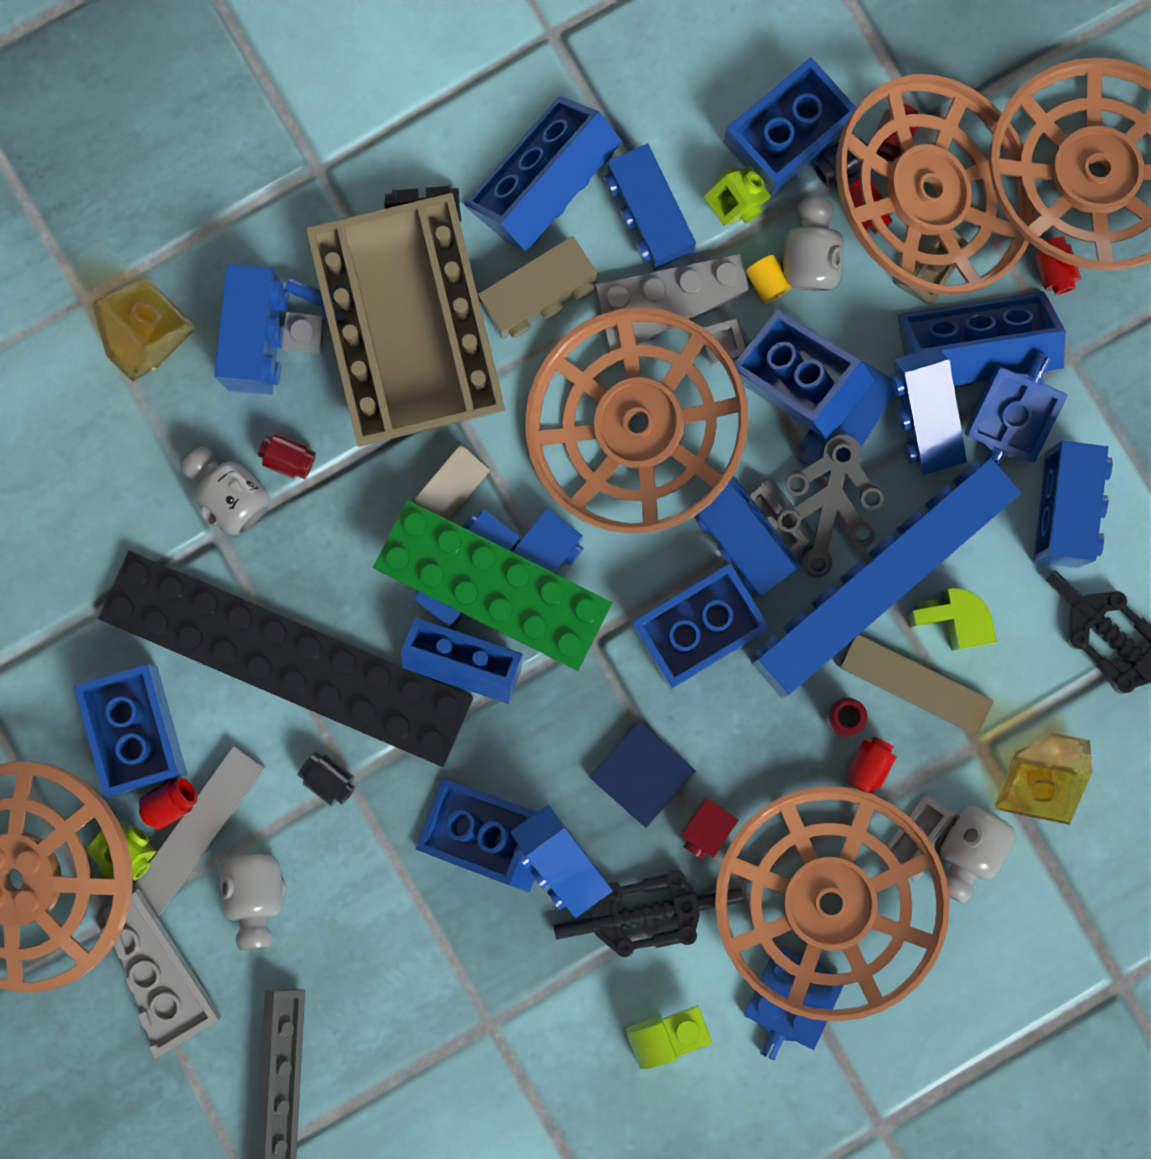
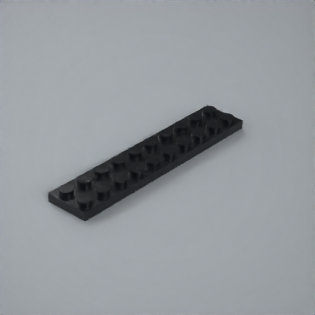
[98,550,474,768]

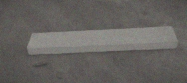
[99,746,266,935]

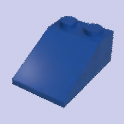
[415,778,537,893]

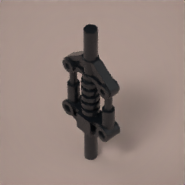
[1045,570,1151,694]
[553,870,744,957]

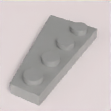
[596,254,749,352]
[103,888,221,1060]

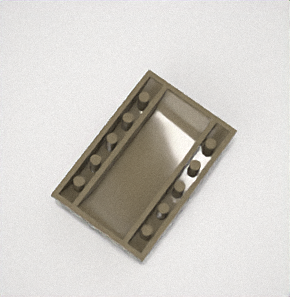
[306,193,506,447]

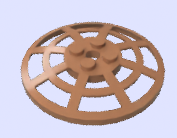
[989,57,1151,271]
[836,74,1037,295]
[525,307,749,534]
[0,761,133,993]
[715,786,950,1022]

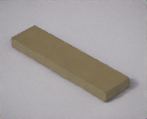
[839,635,994,735]

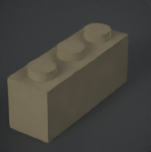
[478,236,597,339]

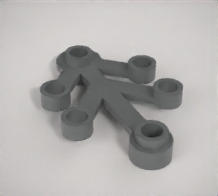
[777,434,884,577]

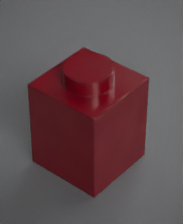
[680,798,739,860]

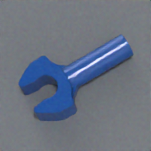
[285,278,355,323]

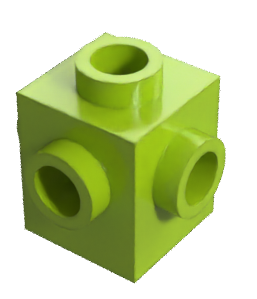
[703,167,771,227]
[85,820,157,880]

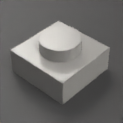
[282,312,325,355]
[704,319,745,367]

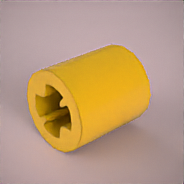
[745,255,792,304]

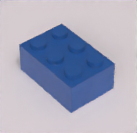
[723,57,856,196]
[214,264,289,395]
[735,309,875,441]
[1033,440,1113,568]
[631,563,771,690]
[73,664,188,797]

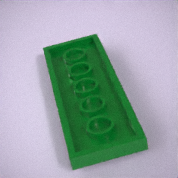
[373,500,613,671]

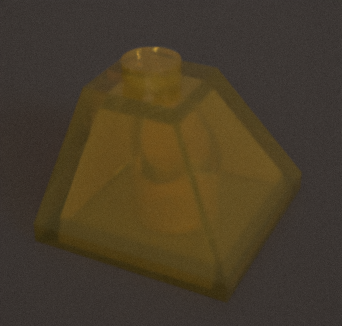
[92,276,197,382]
[995,733,1092,825]

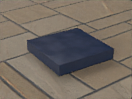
[589,721,696,828]

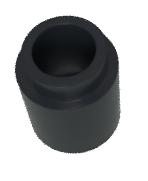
[813,138,867,187]
[297,751,356,806]

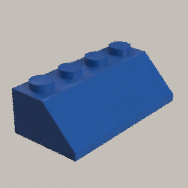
[464,95,623,252]
[898,291,1066,386]

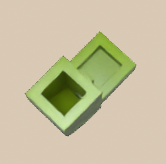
[907,588,997,651]
[625,1005,713,1069]

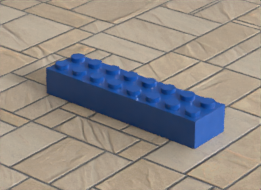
[752,458,1022,698]

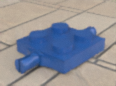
[964,352,1068,466]
[744,945,844,1061]

